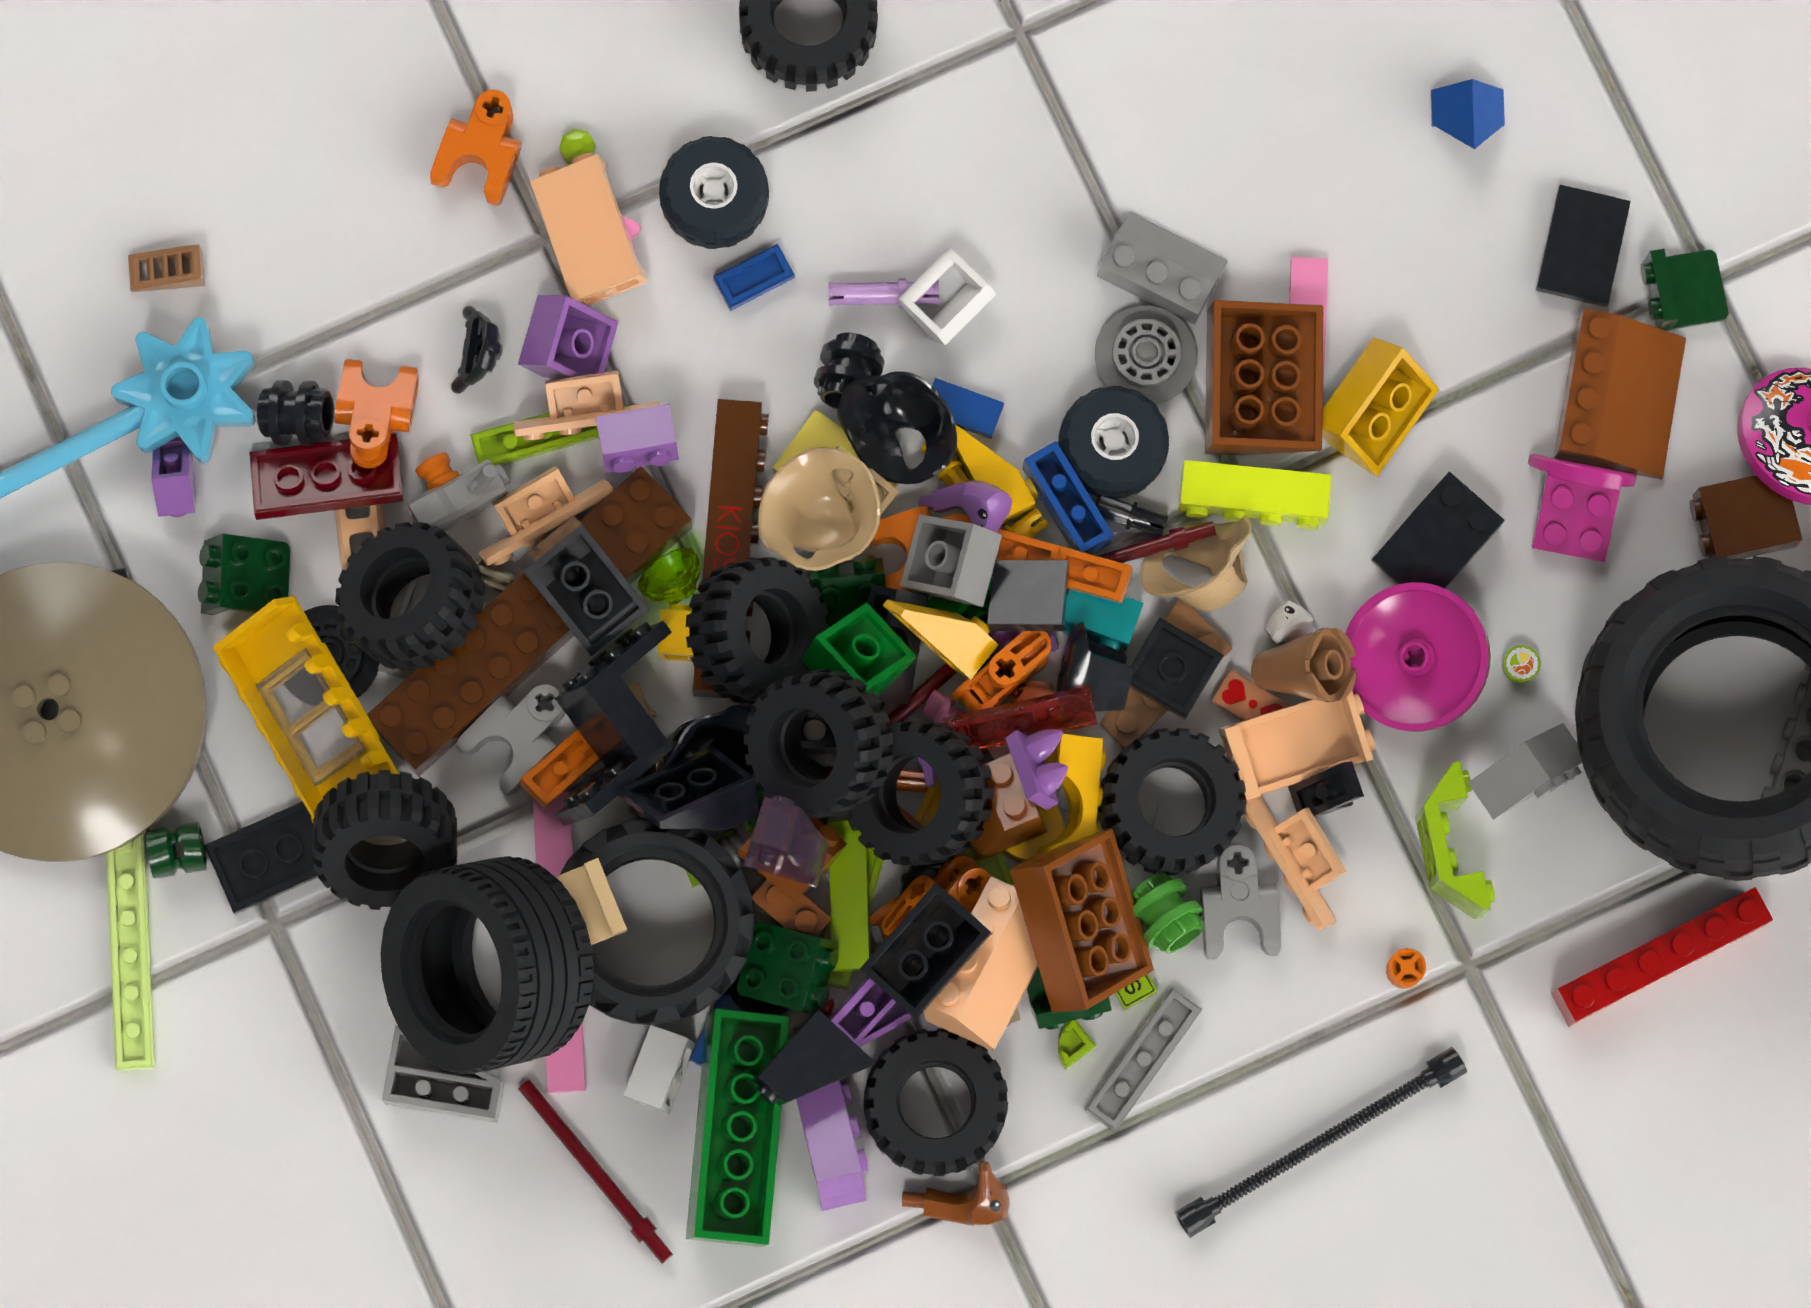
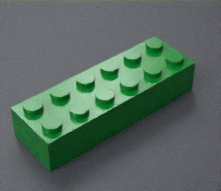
[686,1009,789,1247]

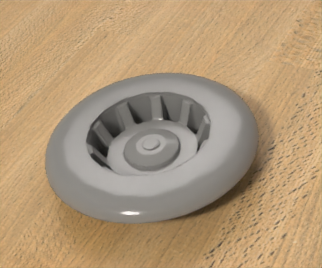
[1095,305,1197,404]

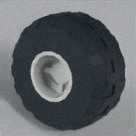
[659,136,769,249]
[1058,386,1169,499]

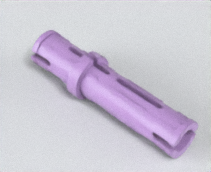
[828,278,939,308]

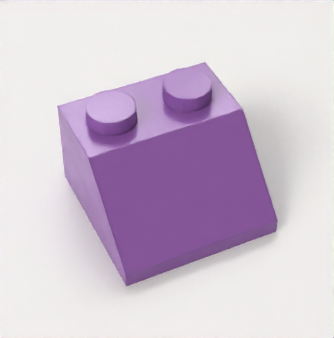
[517,295,619,380]
[595,403,679,473]

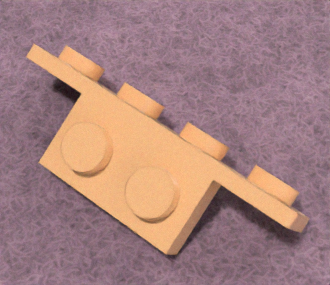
[513,371,660,440]
[478,466,614,566]
[1244,796,1347,931]

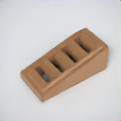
[128,245,205,292]

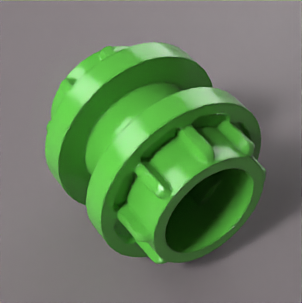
[1131,873,1204,954]

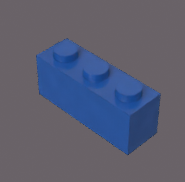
[1022,441,1114,555]

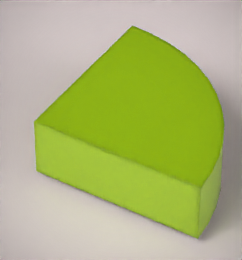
[1058,1020,1096,1070]

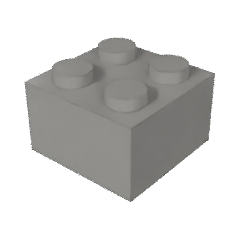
[900,514,1002,607]

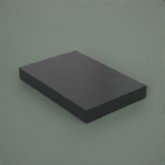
[1535,185,1631,307]
[204,801,318,915]

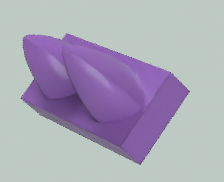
[1005,729,1068,810]

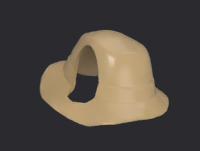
[758,447,881,571]
[1140,516,1252,611]

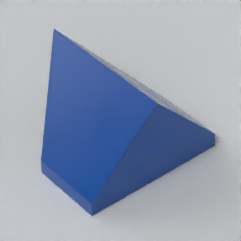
[1430,79,1505,149]

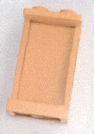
[530,153,649,306]
[1218,691,1375,801]

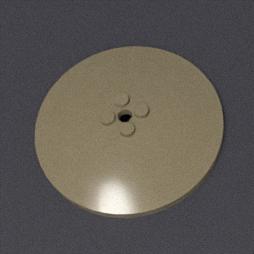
[0,562,207,862]

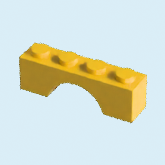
[1037,734,1106,855]

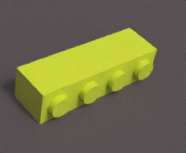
[1178,460,1332,530]

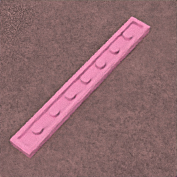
[533,792,586,1094]

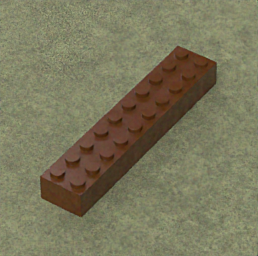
[367,466,692,777]

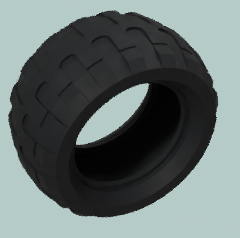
[1575,556,1811,881]

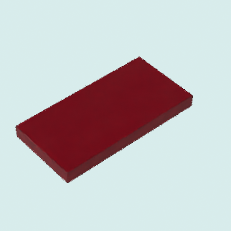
[249,433,404,520]

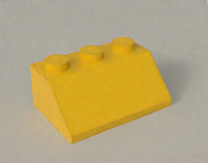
[1322,337,1439,477]

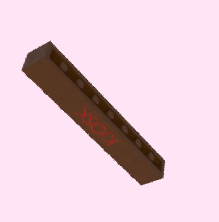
[693,399,769,699]

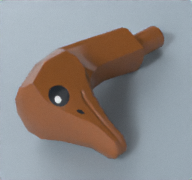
[902,1161,1010,1226]

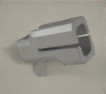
[407,459,510,532]

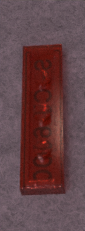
[942,686,1097,750]

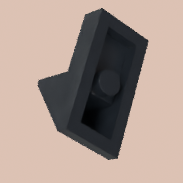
[1288,761,1364,817]

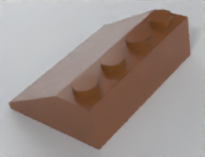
[1205,300,1323,455]
[1553,308,1686,480]
[1010,828,1154,1013]

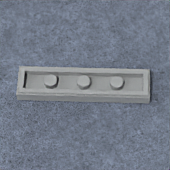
[1084,988,1203,1132]

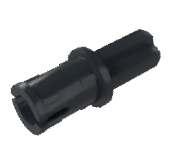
[1095,496,1169,537]

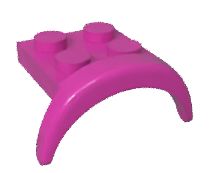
[1528,454,1637,562]

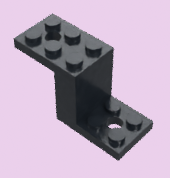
[554,621,673,826]

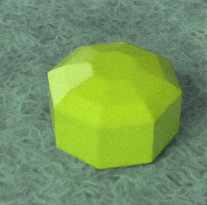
[559,128,596,165]

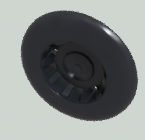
[284,605,380,706]

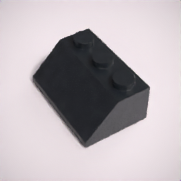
[860,883,993,1020]

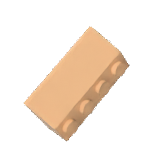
[924,876,1038,1051]

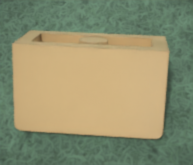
[557,858,627,945]

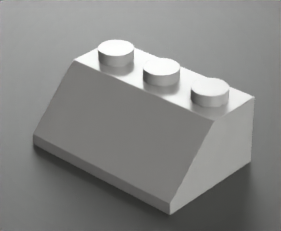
[1097,212,1228,325]

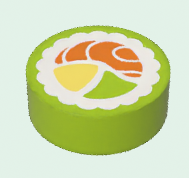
[1502,645,1541,684]

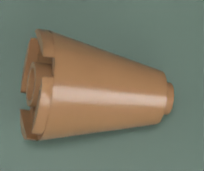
[1251,628,1357,702]

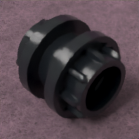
[813,332,885,410]
[257,380,334,446]

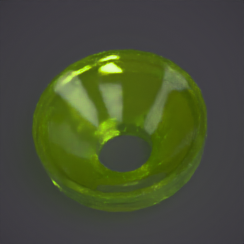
[638,547,701,605]

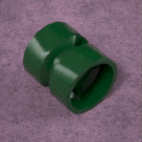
[146,822,207,879]

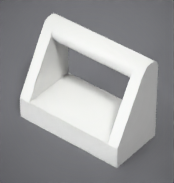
[898,248,996,345]

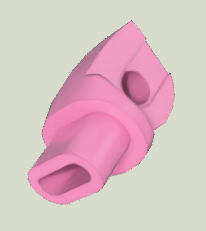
[922,690,977,737]

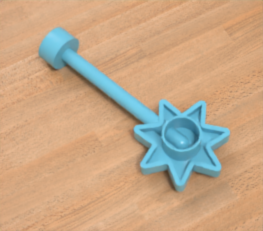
[0,317,256,499]

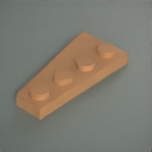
[1100,599,1232,749]

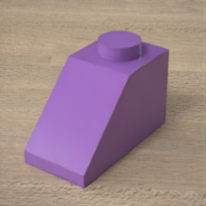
[151,437,196,517]

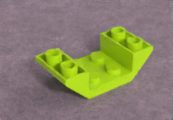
[1415,761,1495,919]

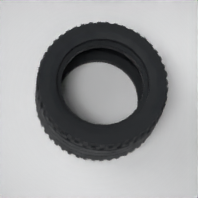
[380,856,594,1074]

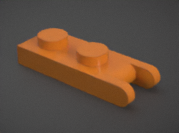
[519,729,601,810]

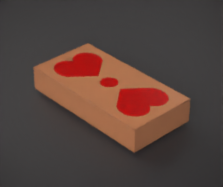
[1211,669,1291,721]

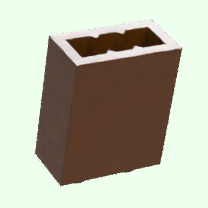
[1689,475,1803,559]

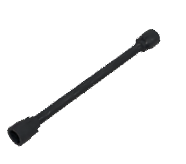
[1175,1047,1467,1238]

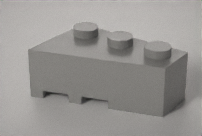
[1468,723,1582,820]
[382,1025,504,1123]

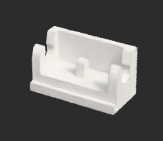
[623,1025,696,1115]

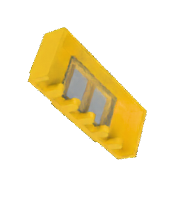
[212,596,399,823]

